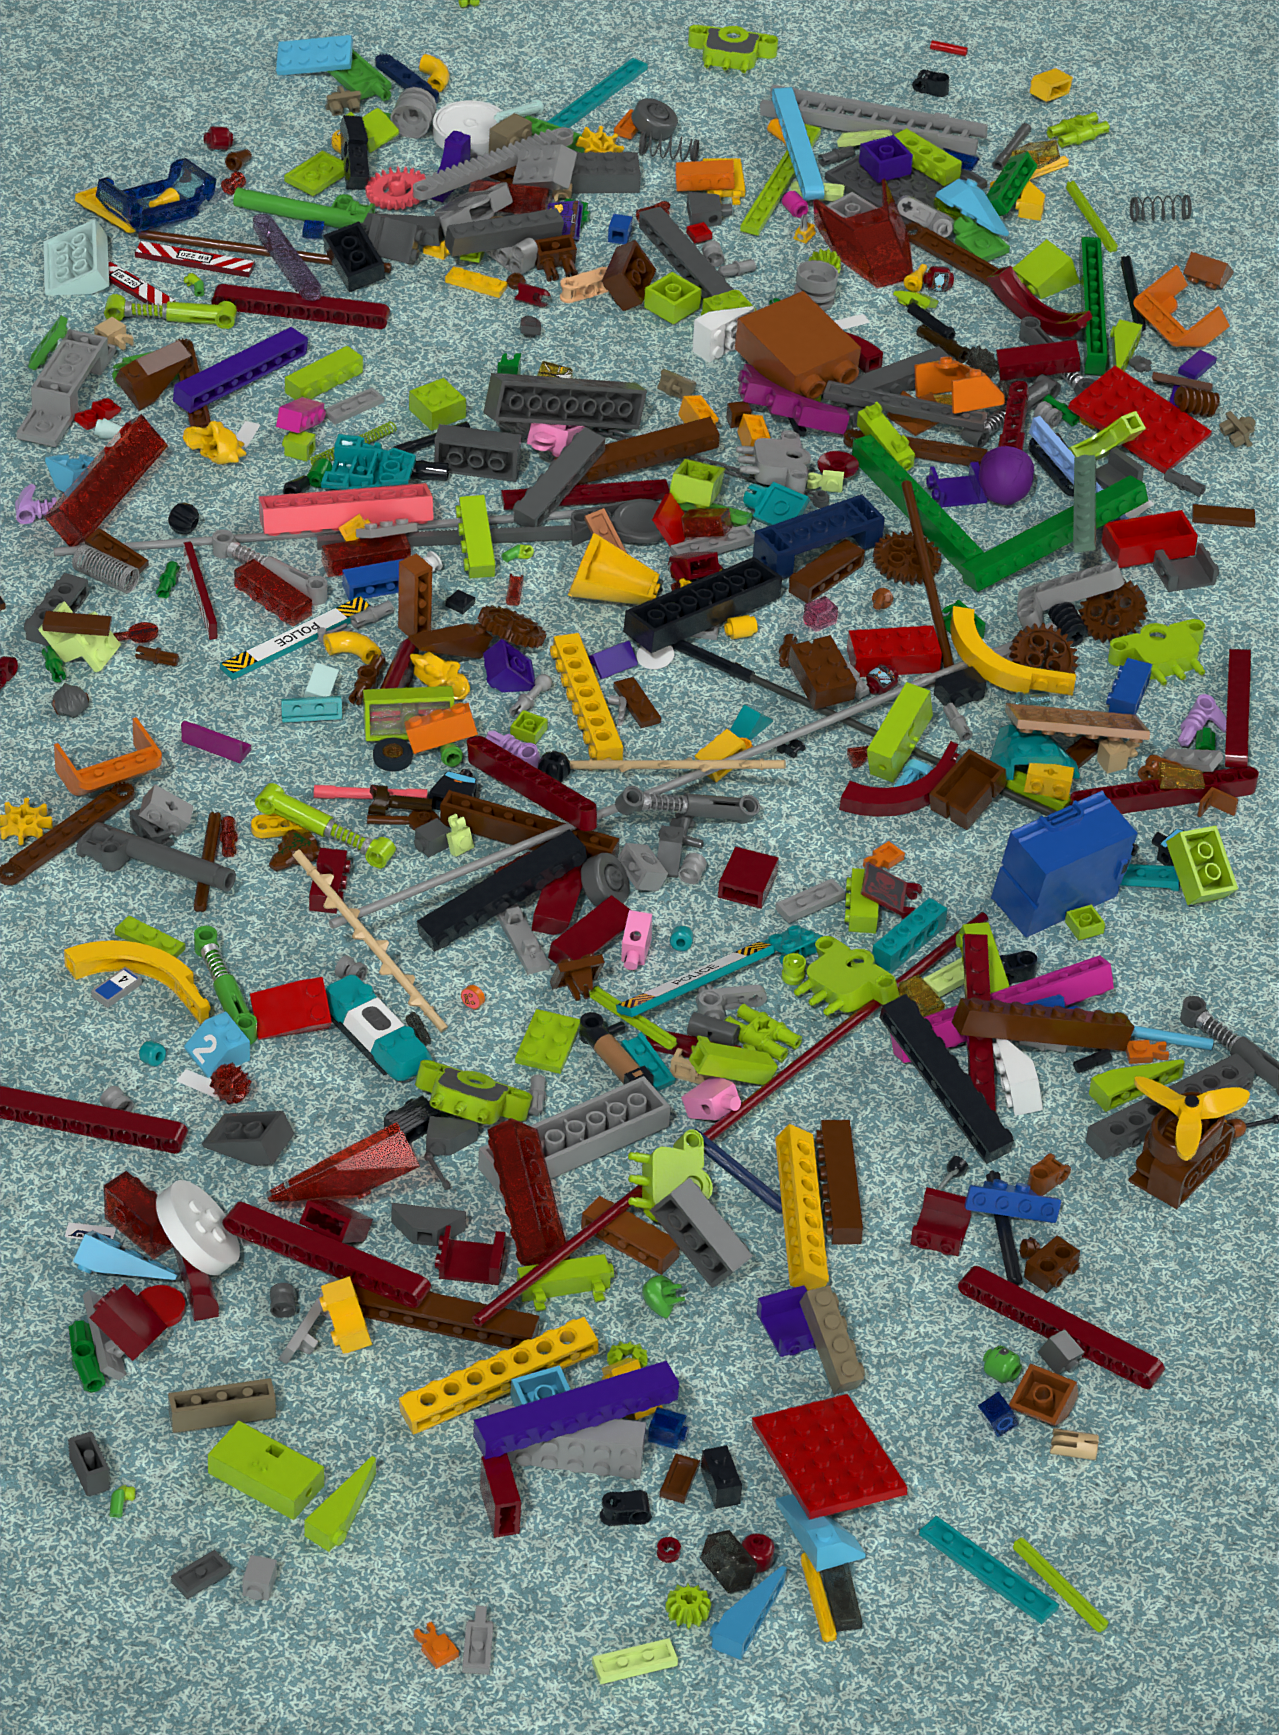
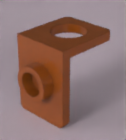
[1197,787,1238,817]

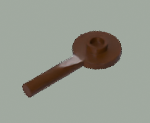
[367,810,440,831]

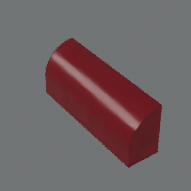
[380,638,419,689]
[532,864,583,935]
[548,895,631,964]
[173,1245,219,1321]

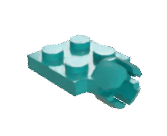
[743,482,810,526]

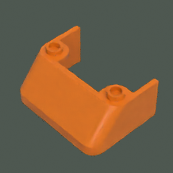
[1134,265,1230,348]
[914,357,1005,414]
[54,717,162,796]

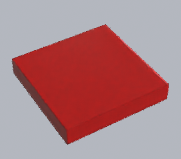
[652,493,692,548]

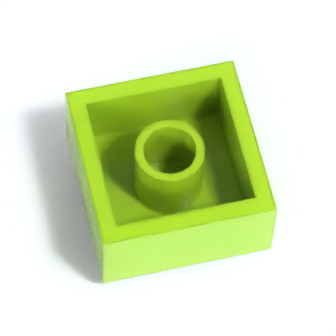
[510,710,548,744]
[1065,904,1105,941]

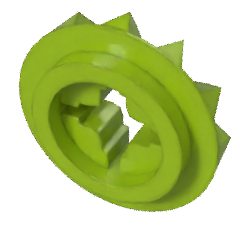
[607,1340,648,1368]

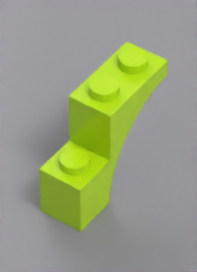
[1068,411,1146,460]

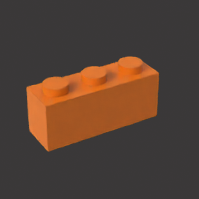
[676,160,735,192]
[404,702,478,754]

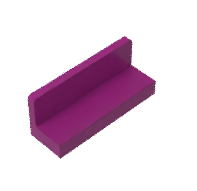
[181,721,251,763]

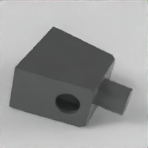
[687,192,732,227]

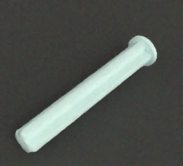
[494,99,544,123]

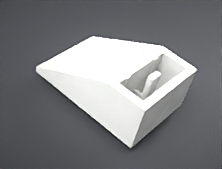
[692,306,755,362]
[992,1039,1043,1116]

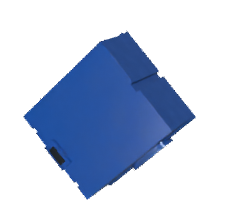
[991,790,1138,938]

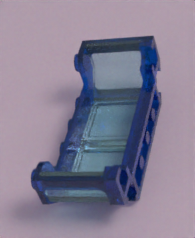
[95,158,217,232]

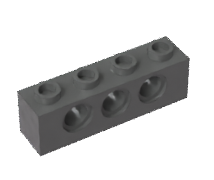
[24,573,89,646]

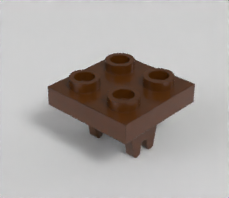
[550,954,605,1001]

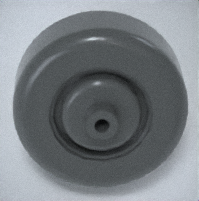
[631,98,678,140]
[581,852,629,907]

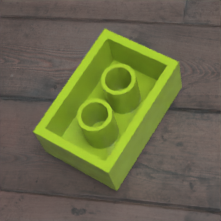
[669,459,725,508]
[1166,825,1238,905]

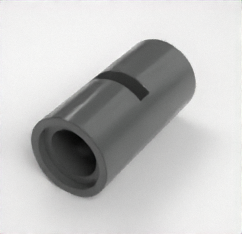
[687,1012,740,1047]

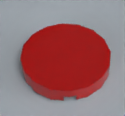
[138,1285,185,1328]

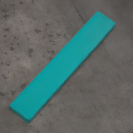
[919,1515,1059,1625]

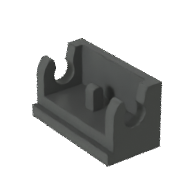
[130,808,174,847]

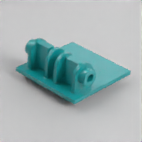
[762,925,823,964]

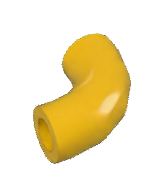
[419,54,450,92]
[323,631,381,664]

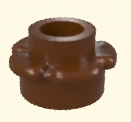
[506,273,526,290]
[1020,1237,1040,1259]

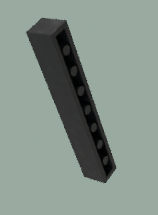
[416,829,587,952]
[879,994,1014,1164]

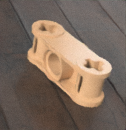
[560,267,609,303]

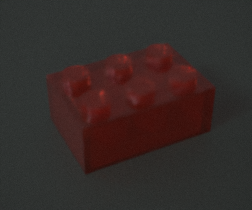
[103,1171,173,1259]

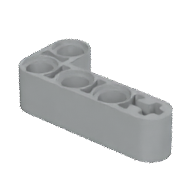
[485,237,538,274]

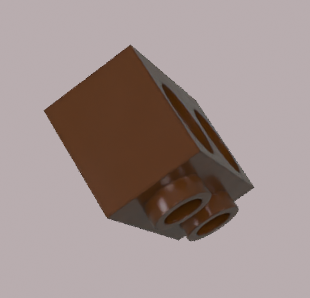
[1024,1235,1080,1293]

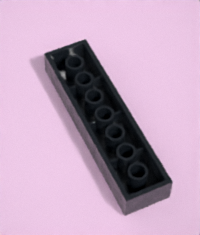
[623,557,783,653]

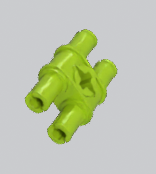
[1046,112,1110,148]
[725,1004,802,1062]

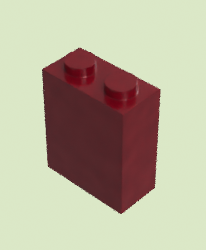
[718,846,779,909]
[299,1200,373,1243]
[89,1283,167,1361]
[480,1453,521,1538]

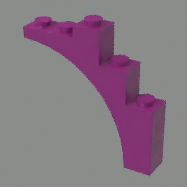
[738,364,850,435]

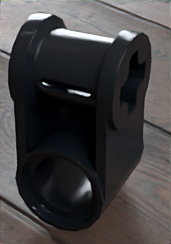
[912,69,950,97]
[1000,951,1038,985]
[600,1490,652,1526]

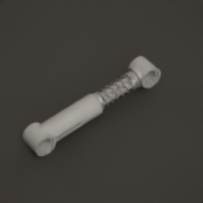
[212,529,328,605]

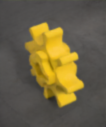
[576,126,624,153]
[0,798,53,845]

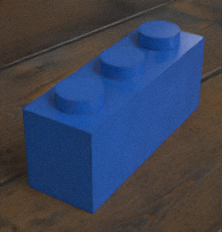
[342,559,403,601]
[1106,658,1153,715]

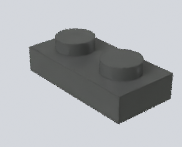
[171,1549,231,1599]

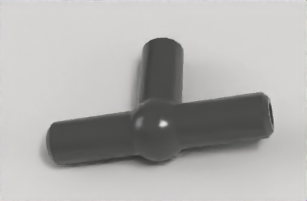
[658,816,704,849]

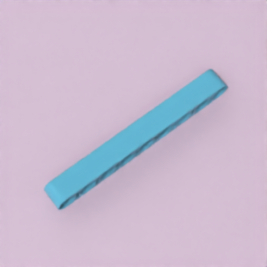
[772,87,824,201]

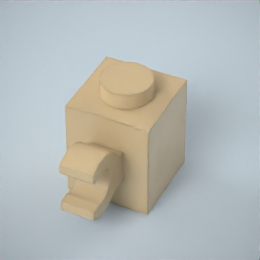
[94,317,134,350]
[1097,739,1140,774]

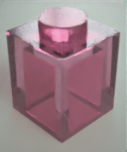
[803,596,838,632]

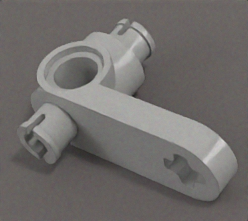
[897,195,954,238]
[696,984,767,1020]

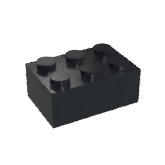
[323,221,385,292]

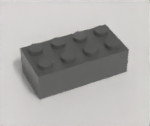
[570,151,641,194]
[434,424,522,482]
[649,1178,753,1288]

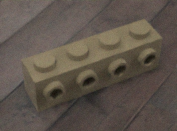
[800,1285,865,1395]
[168,1378,276,1433]

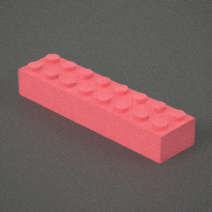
[258,483,433,536]

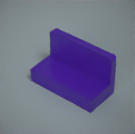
[588,640,638,679]

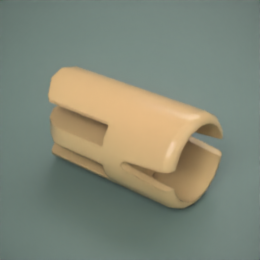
[1050,1428,1099,1460]

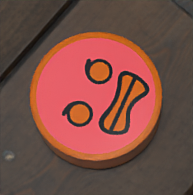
[461,985,485,1009]

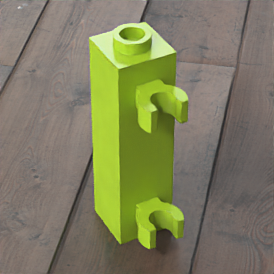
[857,402,915,471]
[688,1035,778,1085]
[516,1254,614,1311]

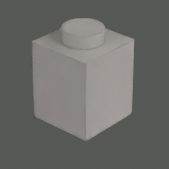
[242,1555,277,1601]

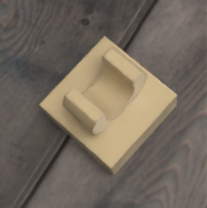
[552,184,572,203]

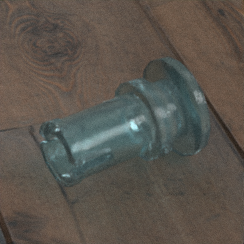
[1015,692,1050,706]

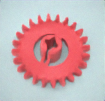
[365,166,426,210]

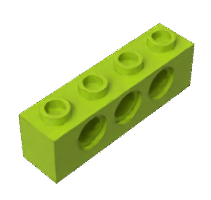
[894,128,962,186]

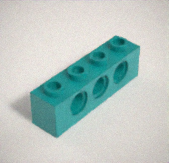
[872,897,948,974]

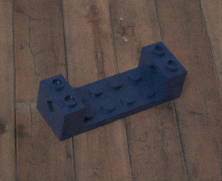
[753,494,885,579]

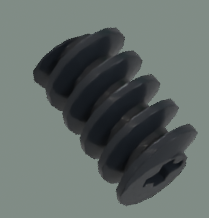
[1048,602,1088,647]

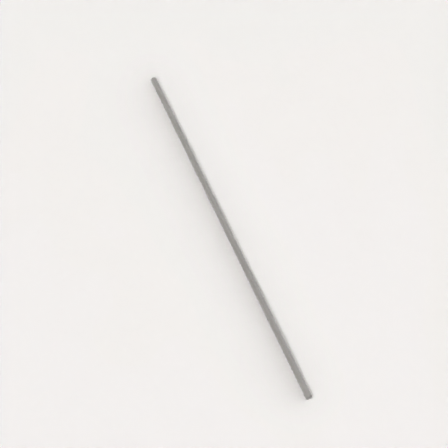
[54,510,613,556]

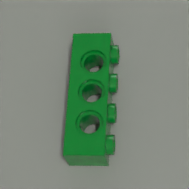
[986,151,1038,216]

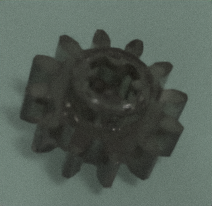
[965,345,998,378]

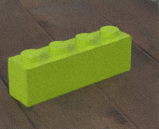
[285,346,363,400]
[455,495,495,579]
[956,922,1010,994]

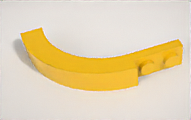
[950,606,1076,696]
[64,940,211,1024]

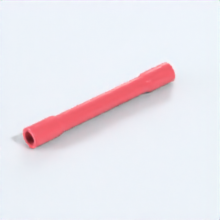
[314,785,427,799]

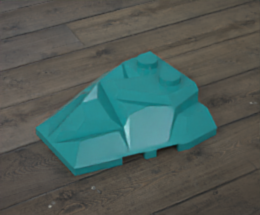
[321,434,416,491]
[990,724,1080,780]

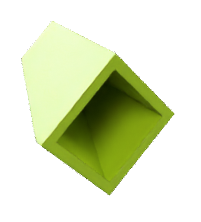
[1013,239,1080,299]

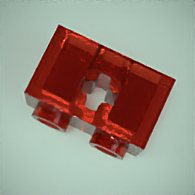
[681,508,732,537]

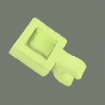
[807,470,844,493]
[446,814,474,857]

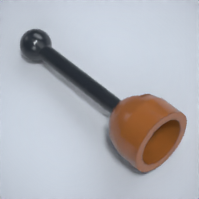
[1227,1115,1279,1138]

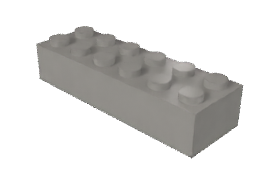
[488,1403,646,1479]

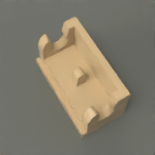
[670,1048,711,1084]

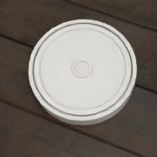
[433,100,502,157]
[156,1180,240,1275]

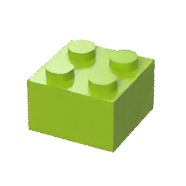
[644,272,701,325]
[409,377,466,431]

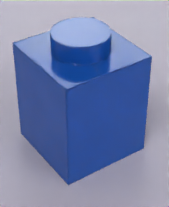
[608,213,633,244]

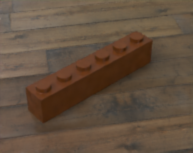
[815,1120,863,1245]

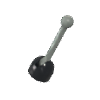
[937,1156,968,1190]

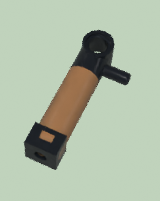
[579,1012,654,1086]

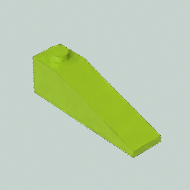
[1110,319,1142,371]
[1089,1059,1185,1112]
[304,1456,376,1552]

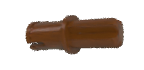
[778,634,797,668]
[135,645,180,666]

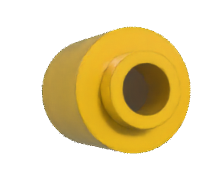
[724,615,758,640]

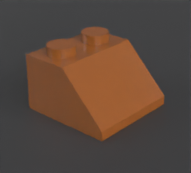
[1183,251,1234,290]
[1008,1363,1079,1426]

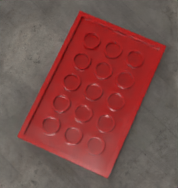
[1068,365,1212,474]
[752,1394,907,1520]

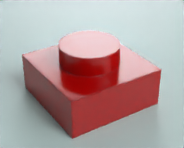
[686,222,713,243]

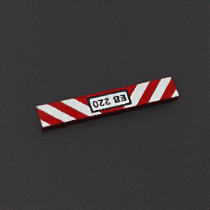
[135,241,255,278]
[108,260,176,305]
[183,541,218,640]

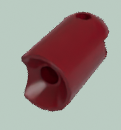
[514,282,551,307]

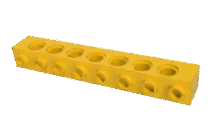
[550,633,623,760]
[775,1124,829,1291]
[399,1317,598,1435]

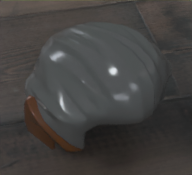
[51,683,89,717]

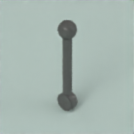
[424,1152,450,1190]

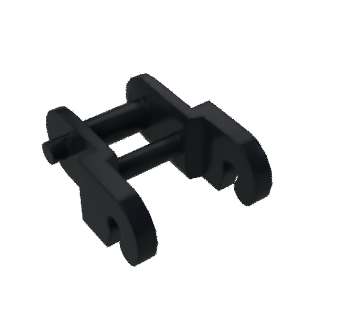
[773,732,806,758]

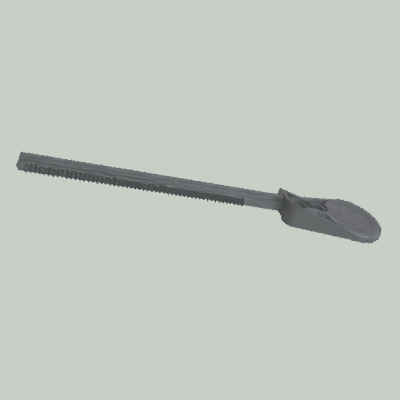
[317,498,664,550]

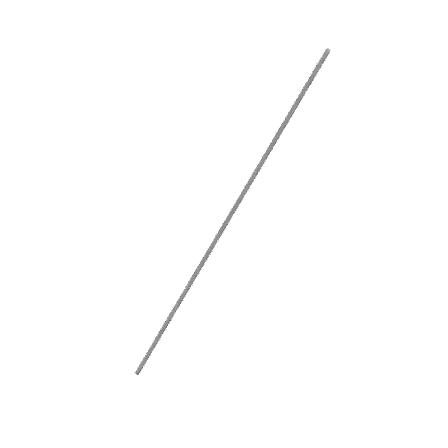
[329,641,1013,929]

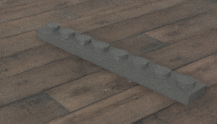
[823,380,988,431]

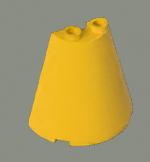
[568,533,660,605]

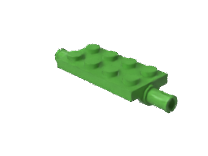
[323,37,392,101]

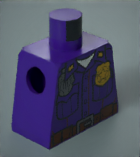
[547,200,583,241]

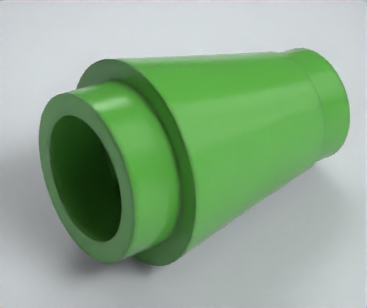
[440,742,463,767]

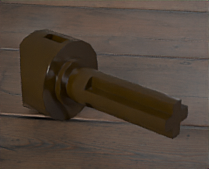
[368,784,432,815]

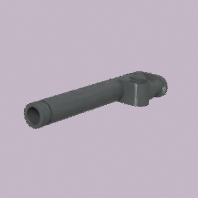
[76,822,236,892]

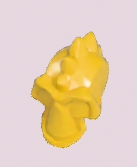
[182,421,246,465]
[410,652,470,700]

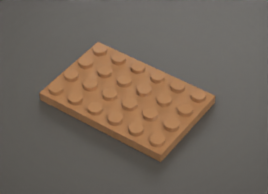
[1005,703,1150,743]

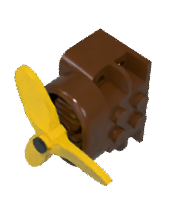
[1128,1076,1250,1210]

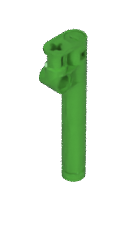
[233,187,376,229]

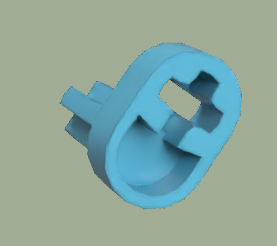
[893,759,933,787]

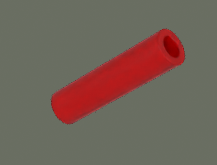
[930,40,968,57]

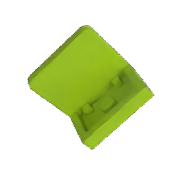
[347,108,399,153]
[701,290,756,316]

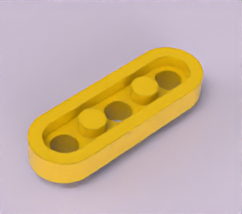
[251,813,313,838]

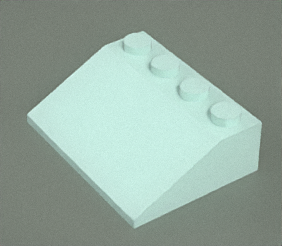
[43,219,109,295]

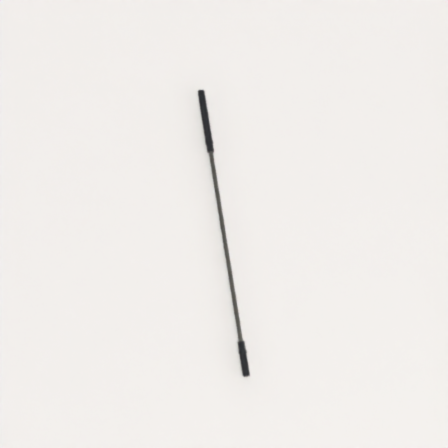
[671,640,1139,856]

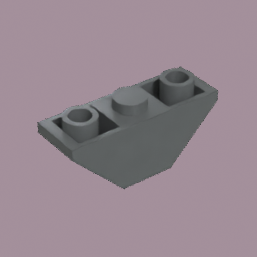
[391,1203,466,1246]

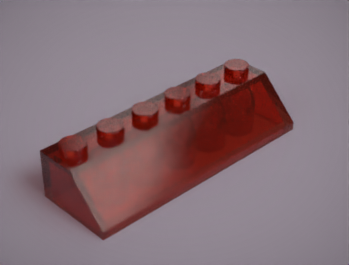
[487,1118,570,1266]

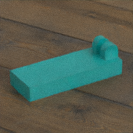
[281,695,342,723]
[1120,864,1180,892]
[621,1032,676,1091]

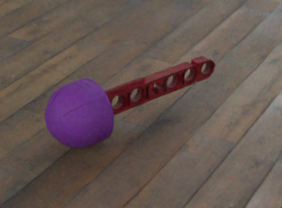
[979,381,1034,505]

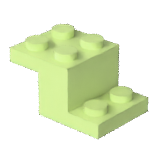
[38,601,121,672]

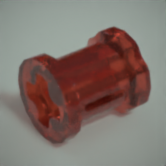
[221,171,246,195]

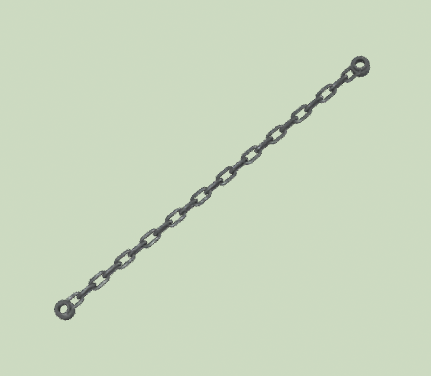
[586,426,829,508]

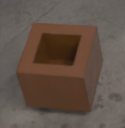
[726,401,752,428]

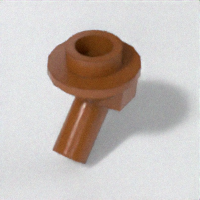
[872,588,893,610]

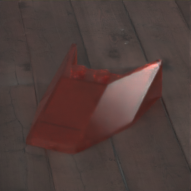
[813,179,913,288]
[266,1122,421,1202]

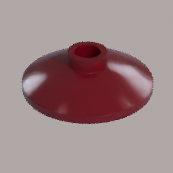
[817,451,859,478]

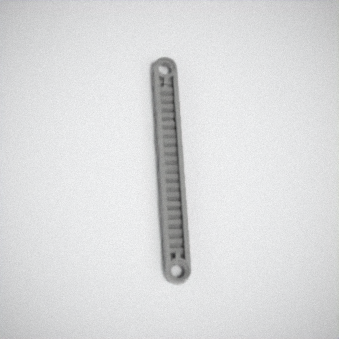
[413,127,573,200]

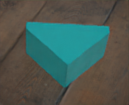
[730,705,773,741]

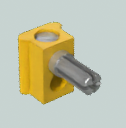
[793,214,816,244]

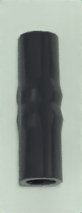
[410,460,449,481]

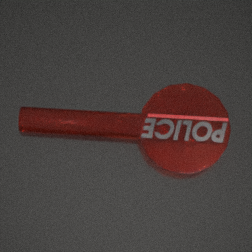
[113,622,159,643]

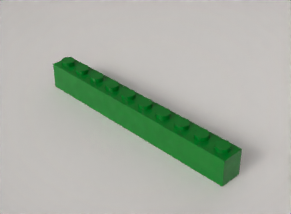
[1079,237,1107,375]
[852,434,984,574]
[960,475,1148,592]

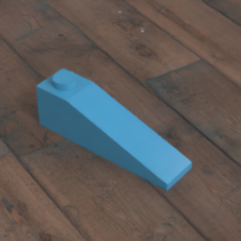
[710,1566,787,1660]

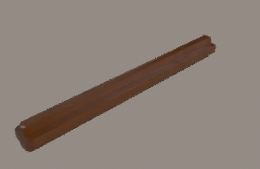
[193,812,221,912]

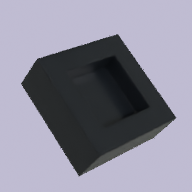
[445,589,476,614]

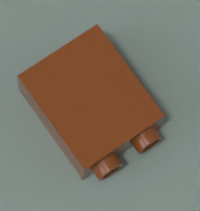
[734,291,861,400]

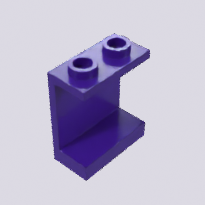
[926,462,988,508]
[756,1285,817,1357]

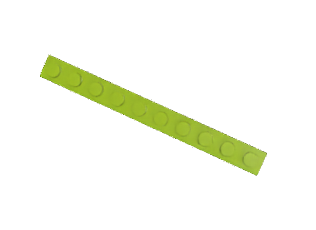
[740,124,821,236]

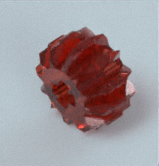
[209,1062,252,1105]

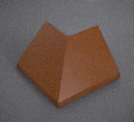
[887,391,940,436]

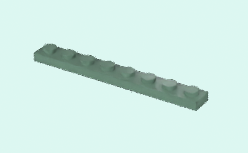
[1073,455,1096,553]

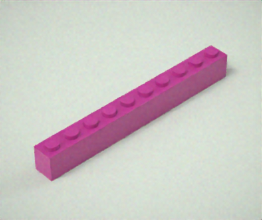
[890,955,1114,1063]

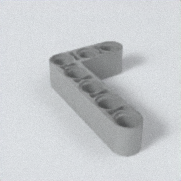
[1017,561,1125,630]

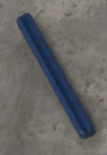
[694,1129,782,1214]

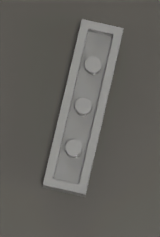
[670,525,754,556]

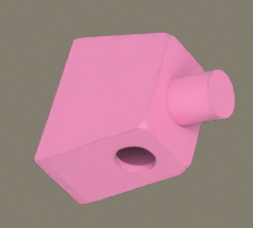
[621,910,652,970]
[681,1076,741,1120]

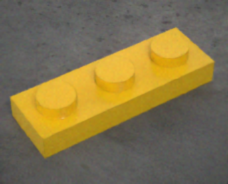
[445,266,508,298]

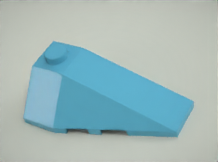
[935,178,1009,236]
[45,454,136,497]
[73,1230,180,1280]
[776,1494,866,1572]

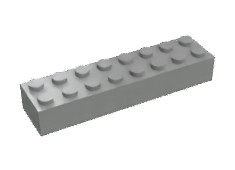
[478,1076,671,1199]

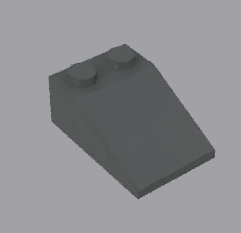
[202,1111,294,1166]

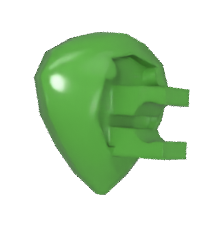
[642,1275,685,1318]

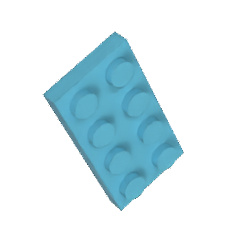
[276,35,353,75]

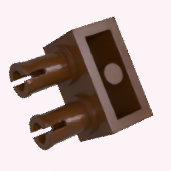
[534,234,578,282]

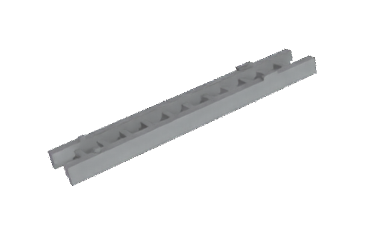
[760,85,988,156]

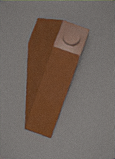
[115,340,191,411]
[408,623,493,659]

